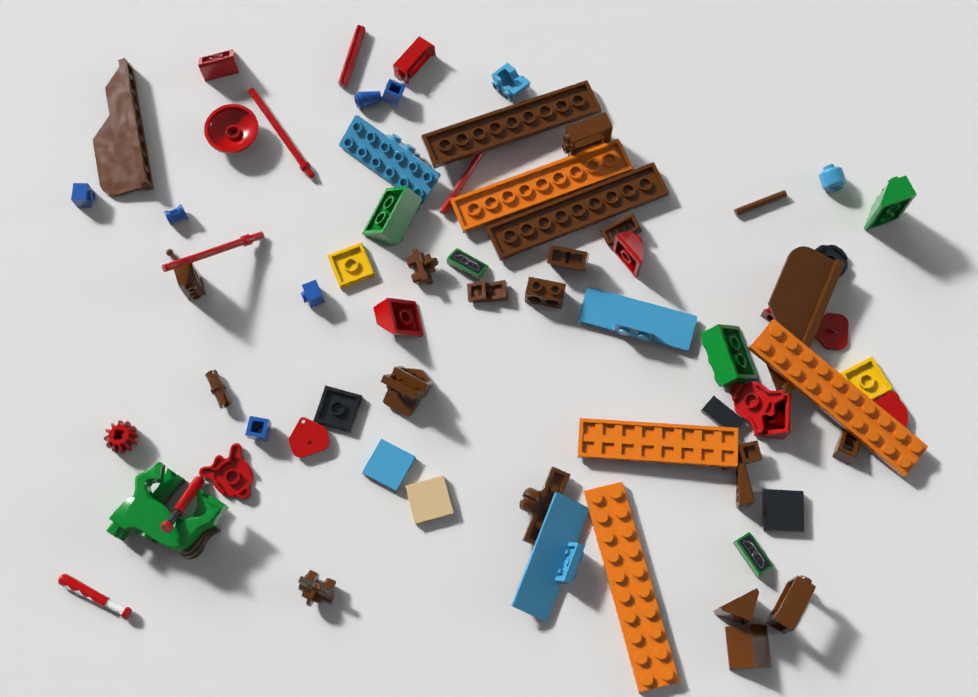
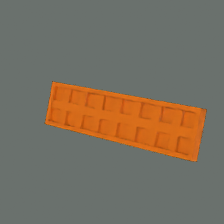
[577,418,738,468]

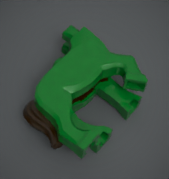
[106,462,229,560]

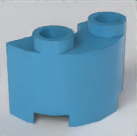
[491,63,530,101]

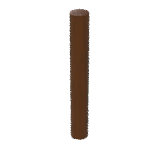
[734,190,787,216]

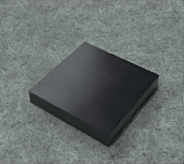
[313,385,363,433]
[762,489,804,532]

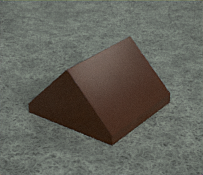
[713,588,759,625]
[725,624,771,670]

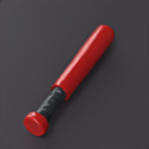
[160,476,205,533]

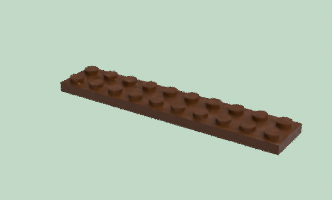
[421,80,601,169]
[486,162,669,261]

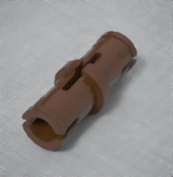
[205,370,231,409]

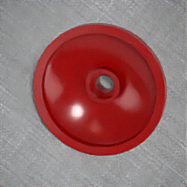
[204,104,259,154]

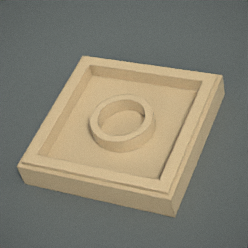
[405,475,454,525]

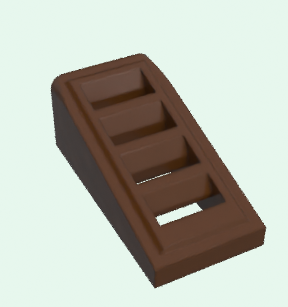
[600,213,643,247]
[832,428,861,465]
[736,463,755,508]

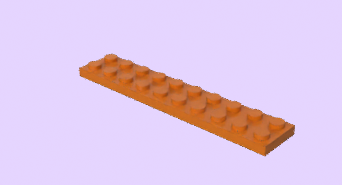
[450,138,633,233]
[748,319,928,477]
[584,482,680,693]

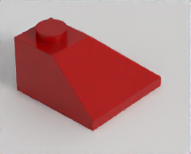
[612,231,643,278]
[373,298,424,337]

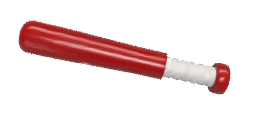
[58,574,132,620]

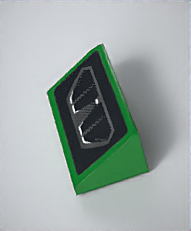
[447,248,488,281]
[733,532,773,577]

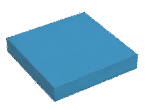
[362,439,416,492]

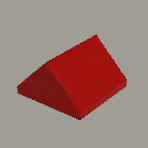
[198,49,239,82]
[754,394,791,440]

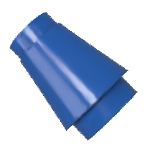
[354,91,382,109]

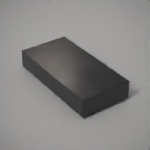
[701,396,745,428]

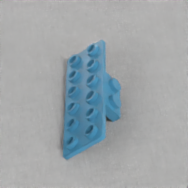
[339,115,441,205]
[578,287,697,351]
[511,492,589,621]

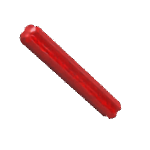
[338,25,366,88]

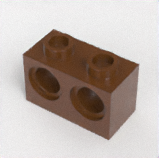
[547,245,590,272]
[174,263,206,300]
[525,277,566,309]

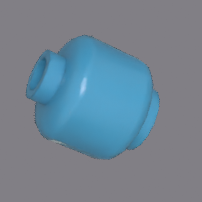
[819,164,846,193]

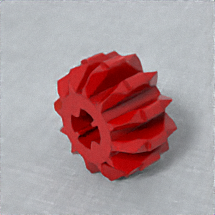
[104,420,139,454]

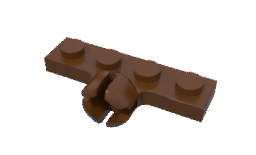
[519,466,571,546]

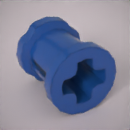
[164,204,188,226]

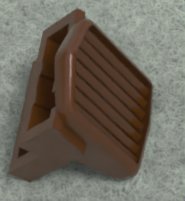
[381,366,434,416]

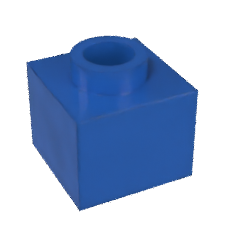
[381,79,405,107]
[71,183,95,208]
[301,280,325,308]
[245,416,272,442]

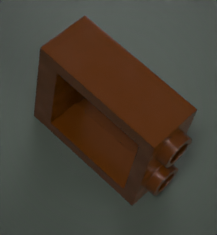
[562,112,613,156]
[766,575,816,634]

